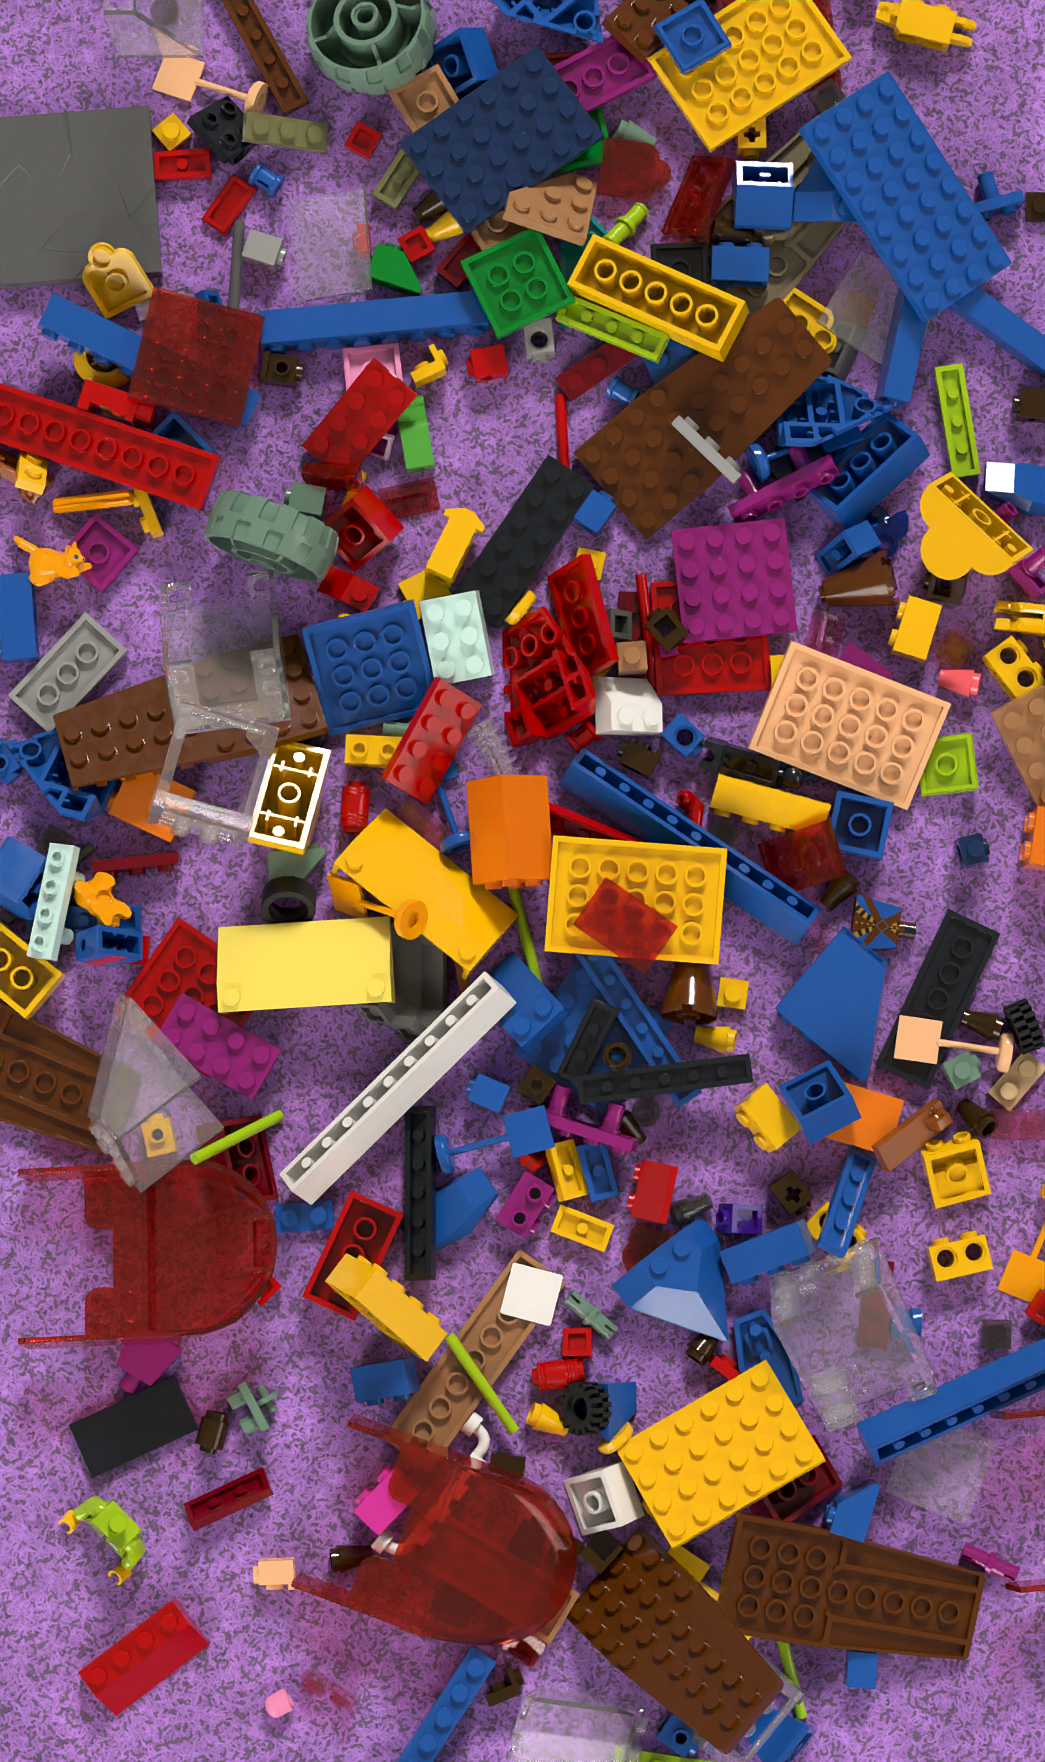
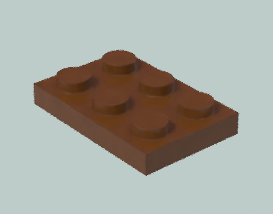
[601,0,689,63]

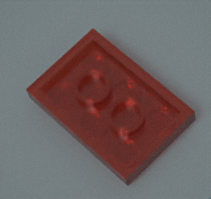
[661,155,736,240]
[758,820,847,892]
[573,877,678,974]

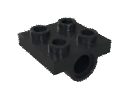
[187,95,259,166]

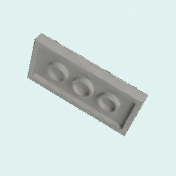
[8,612,129,731]

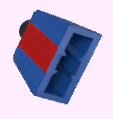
[75,925,143,967]

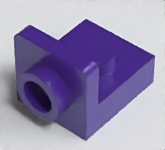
[716,1203,763,1234]

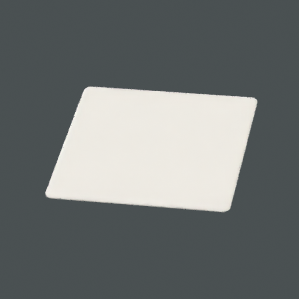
[500,1263,563,1326]

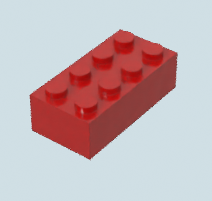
[302,1190,404,1321]

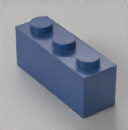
[0,572,40,664]
[719,1218,817,1286]

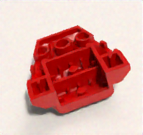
[502,607,596,748]

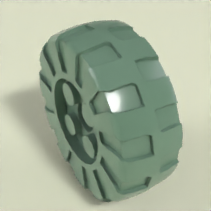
[306,0,438,96]
[204,490,339,582]

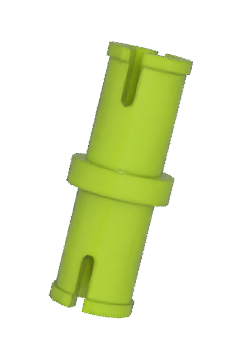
[602,202,649,245]

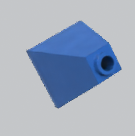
[745,1706,817,1762]

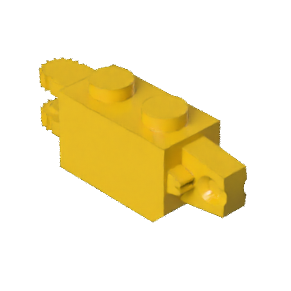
[875,0,977,52]

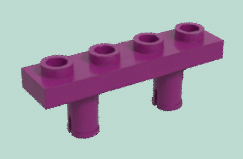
[727,447,840,523]
[995,501,1045,601]
[524,1084,640,1155]

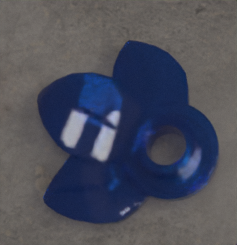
[856,504,909,558]

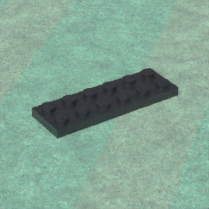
[452,454,596,628]
[875,909,1000,1090]

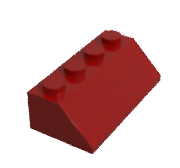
[78,1597,210,1716]

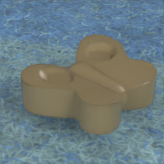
[754,229,789,245]

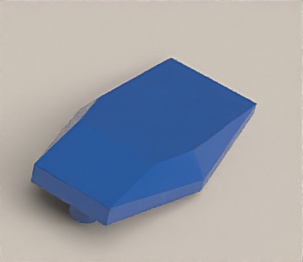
[983,462,1045,515]
[399,1167,499,1252]
[733,1308,804,1406]

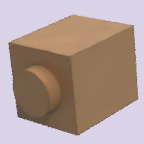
[616,640,648,676]

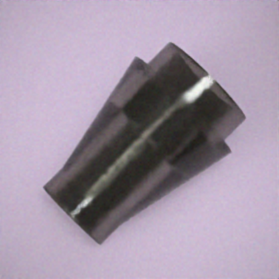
[669,1192,713,1228]

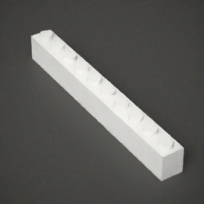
[279,971,517,1205]

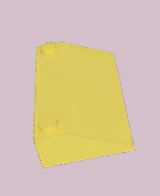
[217,916,396,1014]

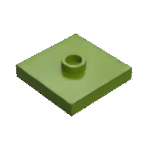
[920,732,979,797]

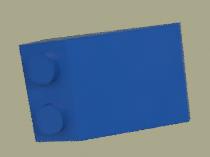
[489,952,570,1053]

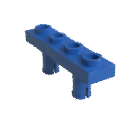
[974,171,1025,222]

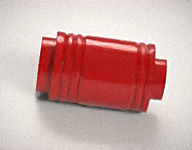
[339,781,370,834]
[532,1358,586,1391]

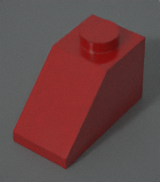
[317,566,381,613]

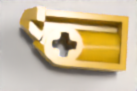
[425,508,485,589]

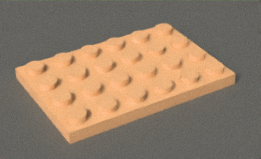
[748,640,951,810]

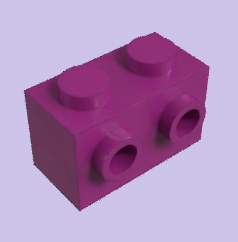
[495,1170,557,1238]

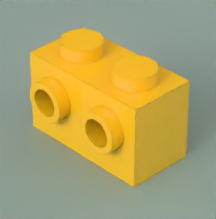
[887,595,942,664]
[733,1083,801,1153]

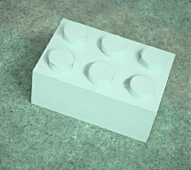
[419,590,495,684]

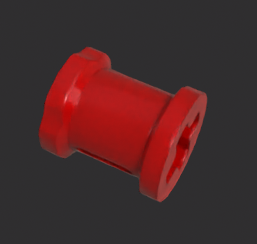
[564,719,602,755]

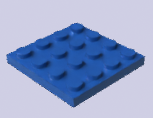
[301,599,433,736]
[513,960,674,1116]

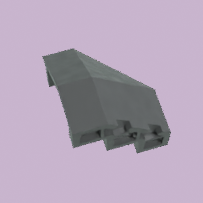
[341,918,447,1043]

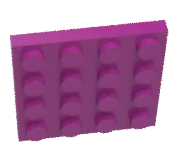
[671,518,798,644]

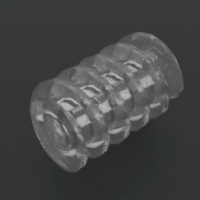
[466,717,522,778]

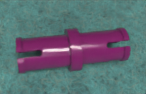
[959,1542,1020,1584]

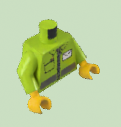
[58,1496,146,1585]

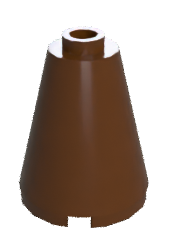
[818,549,900,607]
[660,961,718,1025]

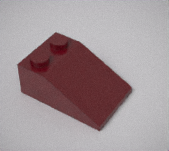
[748,1434,843,1522]

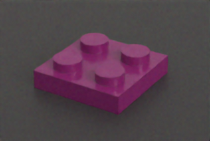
[62,513,140,593]

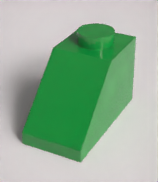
[366,243,423,296]

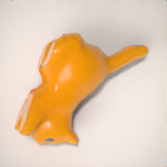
[13,536,92,586]
[71,872,132,928]

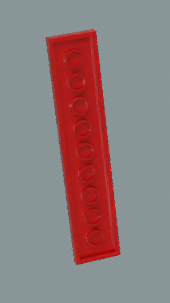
[0,383,222,512]

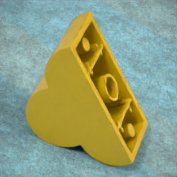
[920,472,1034,580]
[247,742,331,855]

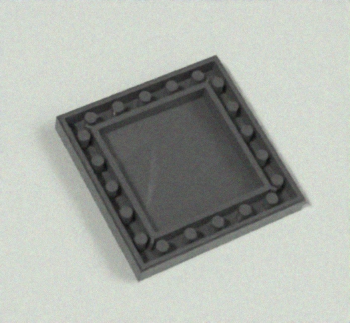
[0,106,163,290]

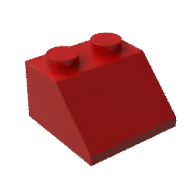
[324,485,404,571]
[626,1160,678,1224]

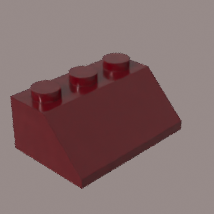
[196,1114,279,1212]

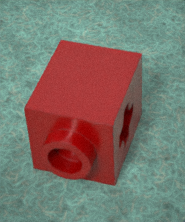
[465,344,509,384]

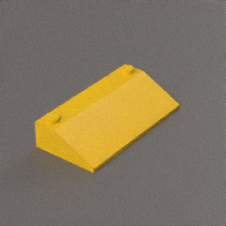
[331,808,519,980]

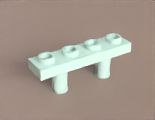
[27,843,85,961]

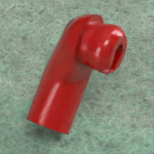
[676,790,704,827]

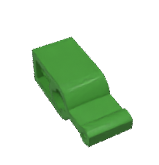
[398,394,435,474]

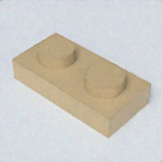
[987,1053,1045,1112]

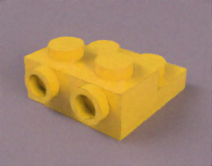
[919,1131,991,1209]

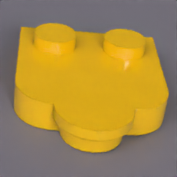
[82,242,156,319]
[783,287,837,354]

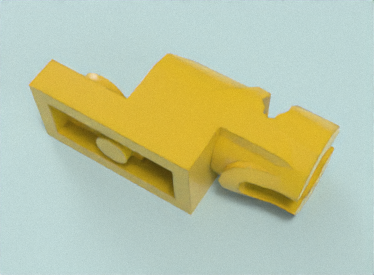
[993,600,1045,637]

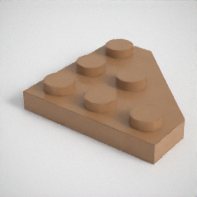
[502,173,598,246]

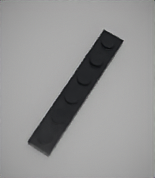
[576,1053,753,1105]
[404,1106,436,1281]

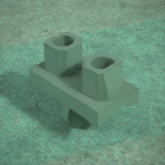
[226,1380,278,1434]

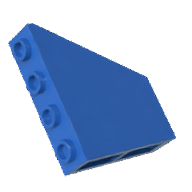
[775,926,888,1083]

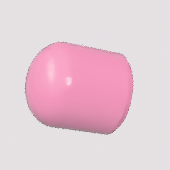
[265,1688,294,1718]

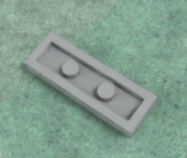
[671,416,742,485]

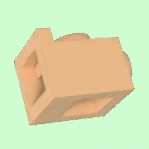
[253,1557,296,1590]

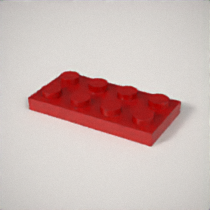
[301,358,418,482]
[547,554,619,678]
[380,677,483,805]

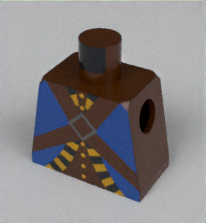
[850,895,916,951]

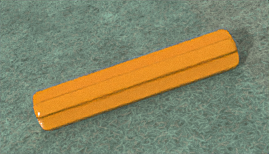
[52,489,134,514]

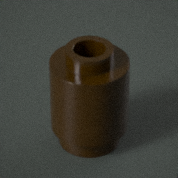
[195,1409,230,1454]

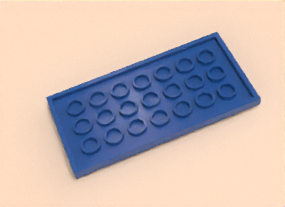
[798,70,1012,323]

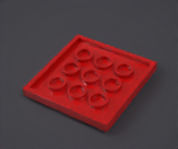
[650,581,771,697]
[113,917,254,1077]

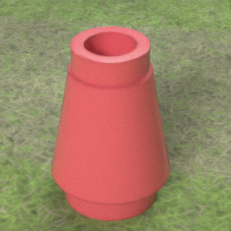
[938,669,982,698]

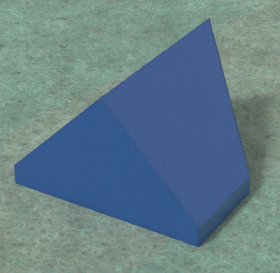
[582,1382,637,1442]

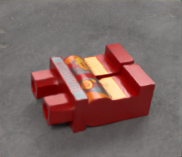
[77,379,158,430]

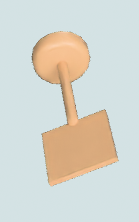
[152,51,269,113]
[893,1015,1014,1073]

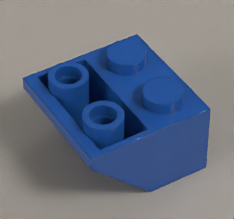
[732,161,794,230]
[0,836,47,920]

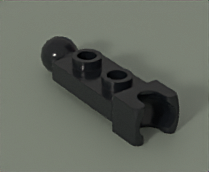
[699,737,804,789]

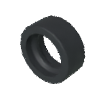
[261,876,316,924]

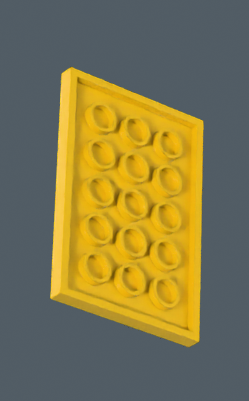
[647,0,852,153]
[545,835,727,965]
[617,1360,826,1550]

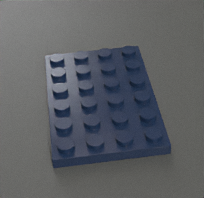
[399,45,604,236]

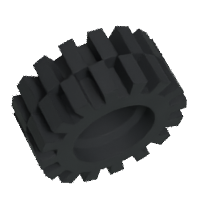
[1003,998,1045,1055]
[558,1381,612,1436]

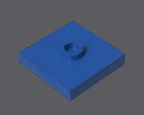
[653,0,732,76]

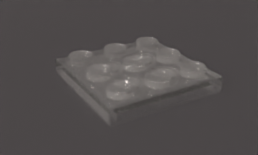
[884,1428,997,1525]

